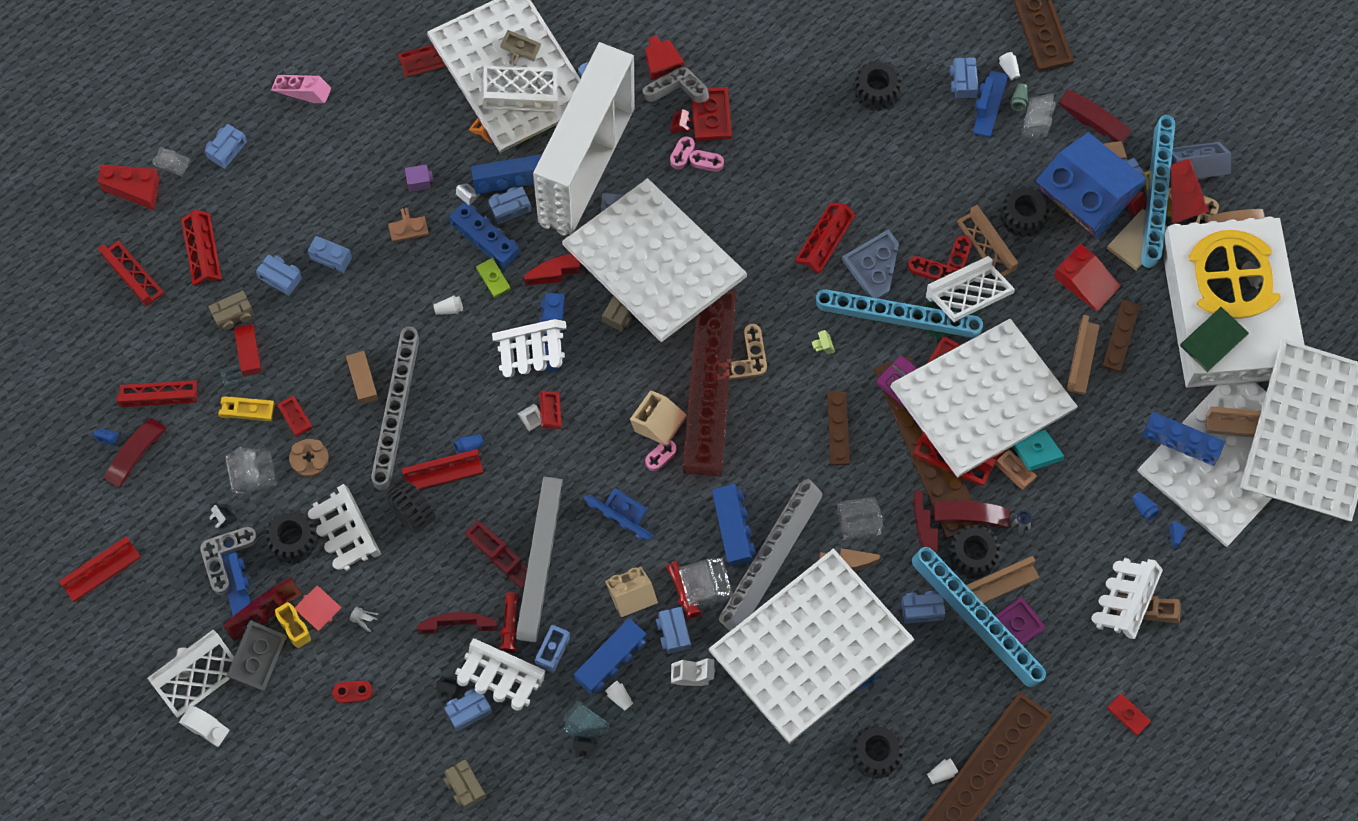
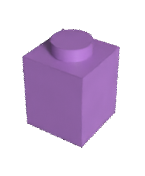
[405,165,434,192]

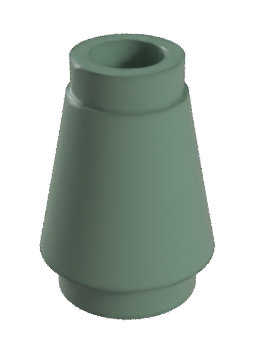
[1010,84,1028,111]

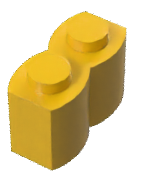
[275,602,311,648]

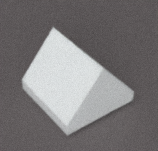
[456,184,480,205]

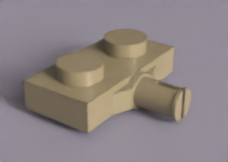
[500,30,541,66]

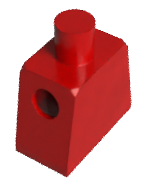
[645,36,684,81]

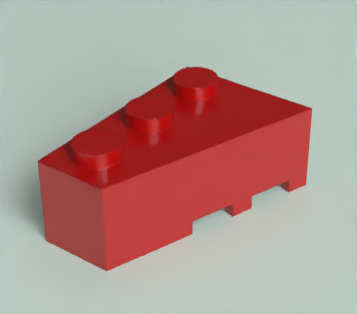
[1171,159,1209,224]
[98,165,160,211]

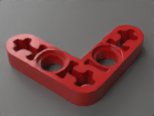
[908,235,972,281]

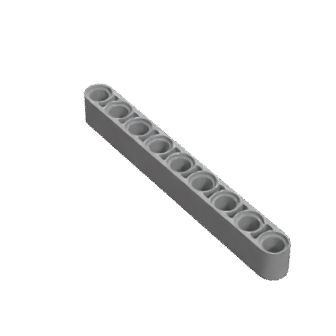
[371,327,419,490]
[516,476,563,642]
[719,479,822,631]

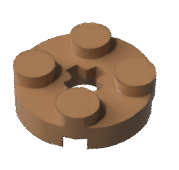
[289,439,329,477]

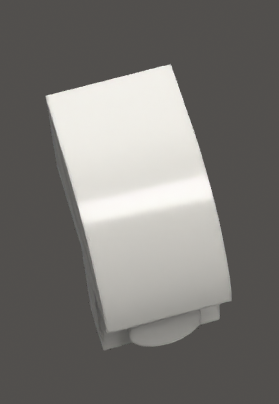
[671,658,715,686]
[179,705,230,747]

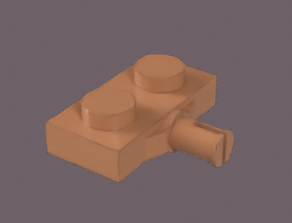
[388,208,429,243]
[995,450,1037,490]

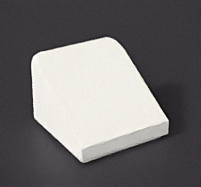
[517,404,541,431]

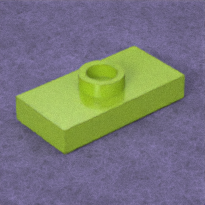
[476,258,511,298]

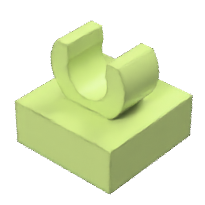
[812,330,835,354]

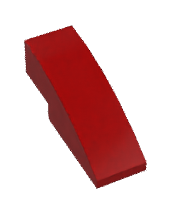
[524,254,580,286]
[234,324,262,377]

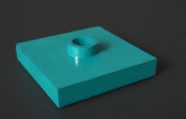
[1012,430,1064,471]

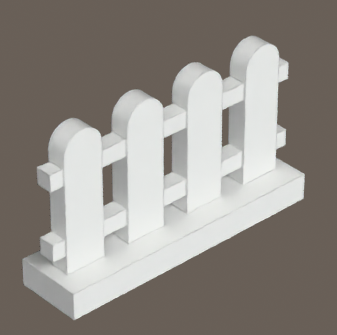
[492,319,566,378]
[308,484,381,571]
[1092,558,1163,639]
[455,638,546,710]

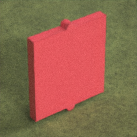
[295,585,341,631]

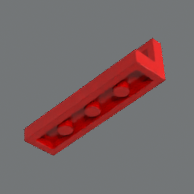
[398,44,446,77]
[794,202,855,274]
[181,210,222,286]
[98,240,164,307]
[117,380,197,408]
[913,431,996,486]
[402,449,484,490]
[59,536,141,602]

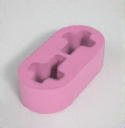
[670,137,695,169]
[689,150,724,172]
[645,440,676,471]

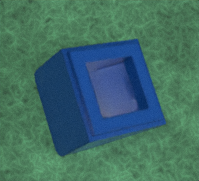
[93,428,119,446]
[1169,521,1186,549]

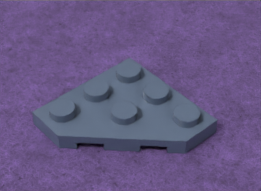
[842,229,899,299]

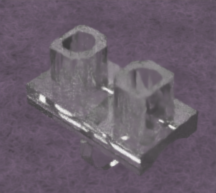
[152,147,191,176]

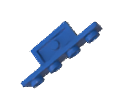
[973,71,1008,138]
[584,488,654,541]
[220,541,251,616]

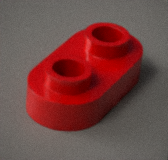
[332,681,373,703]

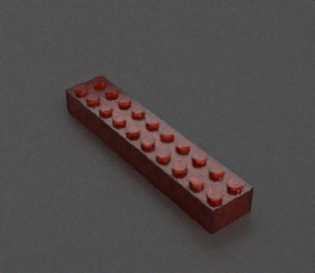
[683,290,737,477]

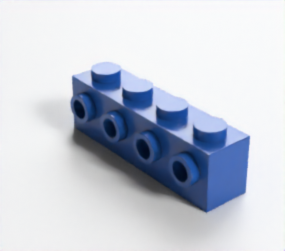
[471,154,542,194]
[449,202,520,269]
[539,293,565,372]
[1142,412,1226,466]
[712,484,756,568]
[574,618,647,695]

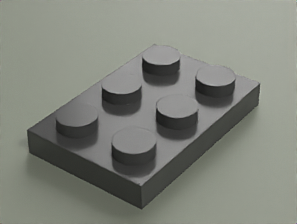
[226,620,287,692]

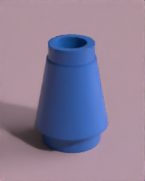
[454,434,484,454]
[1132,491,1160,521]

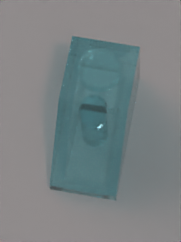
[563,701,610,736]

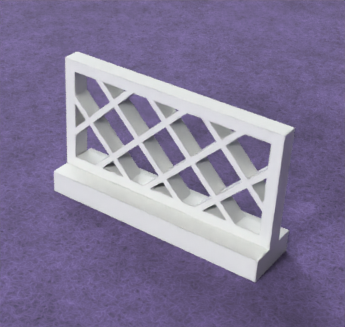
[483,65,558,112]
[926,256,1015,322]
[147,629,234,718]

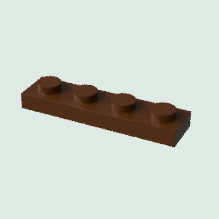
[1102,299,1140,373]
[827,392,850,466]

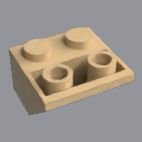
[630,390,687,446]
[605,567,658,617]

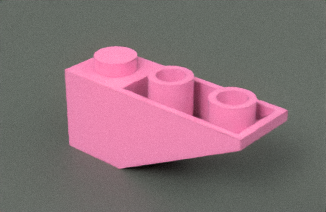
[271,75,331,103]

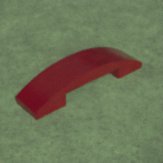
[104,418,167,488]
[934,501,1010,528]
[417,612,498,635]

